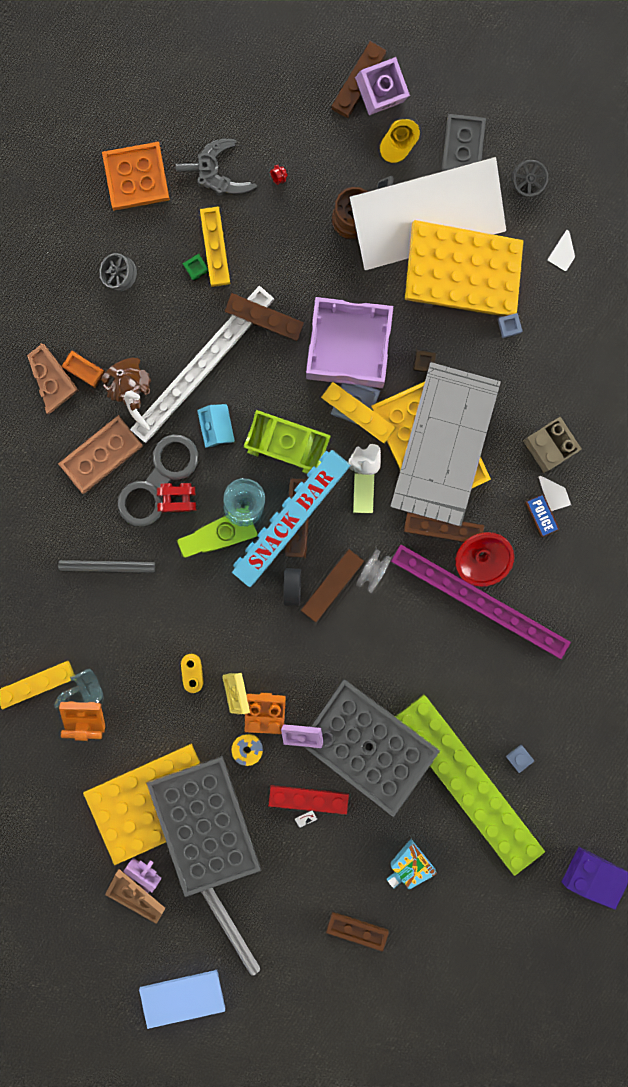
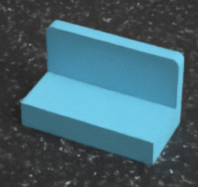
[198,404,235,448]

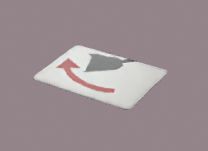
[295,811,317,827]

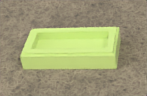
[353,474,374,513]

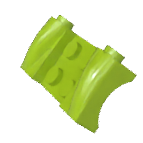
[244,410,331,474]

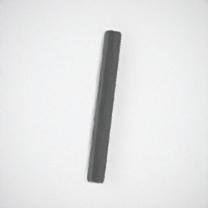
[58,560,155,573]

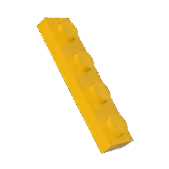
[200,207,230,287]
[321,382,396,443]
[0,661,76,709]

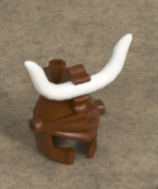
[101,358,151,430]

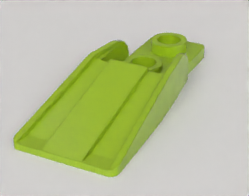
[177,508,258,558]

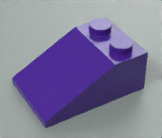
[562,847,628,909]

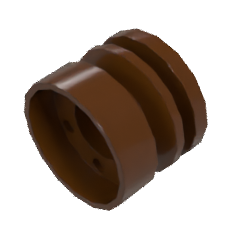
[332,187,368,239]

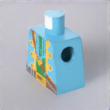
[387,839,437,889]

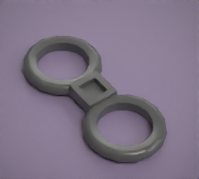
[118,434,199,527]

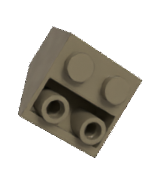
[523,417,582,473]

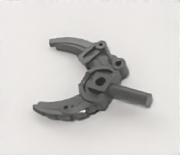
[176,138,257,196]

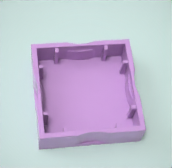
[306,297,393,388]

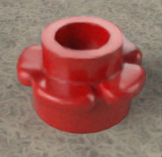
[270,165,287,184]

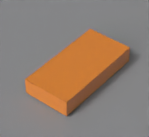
[61,350,105,388]

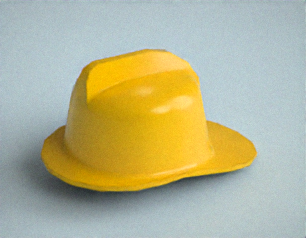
[380,119,420,163]

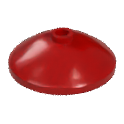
[455,532,514,586]

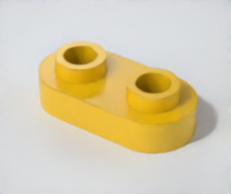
[181,654,204,693]

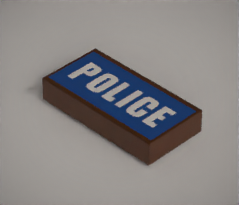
[525,494,559,537]

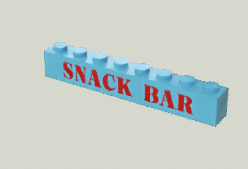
[232,450,351,587]

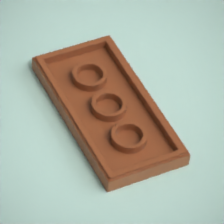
[58,415,143,494]

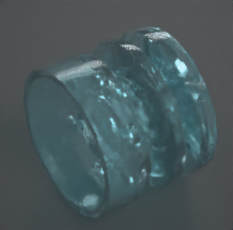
[223,478,265,526]

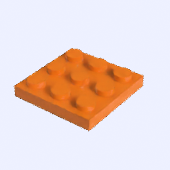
[102,142,170,211]

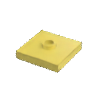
[222,673,250,714]

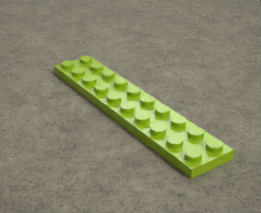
[395,694,545,876]

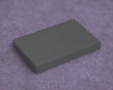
[441,114,486,172]

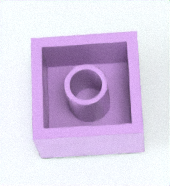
[355,57,410,115]

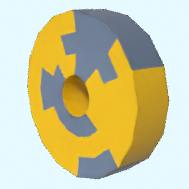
[232,733,263,766]

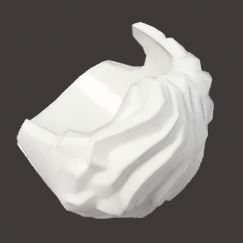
[348,444,381,475]

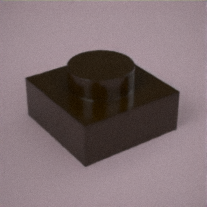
[413,350,436,373]

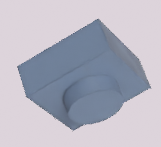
[498,313,523,338]
[506,745,534,773]

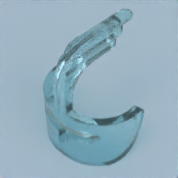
[54,669,103,708]

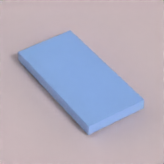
[139,970,225,1029]

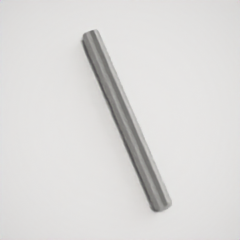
[201,888,260,976]

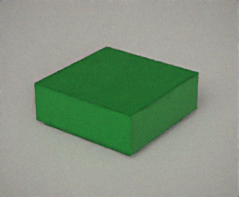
[182,254,209,281]

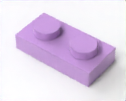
[281,724,323,748]

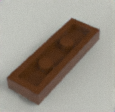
[326,912,389,951]

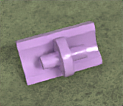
[123,858,161,893]

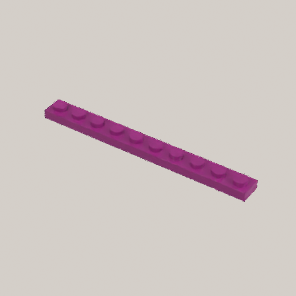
[391,545,571,659]

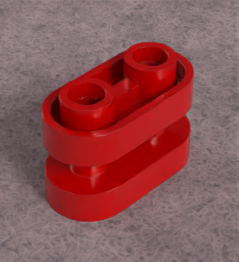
[156,483,196,512]

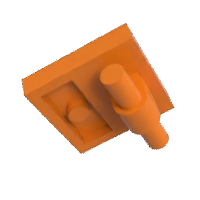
[245,693,286,734]
[59,701,105,741]

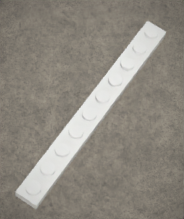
[130,286,274,443]

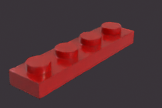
[269,785,349,814]

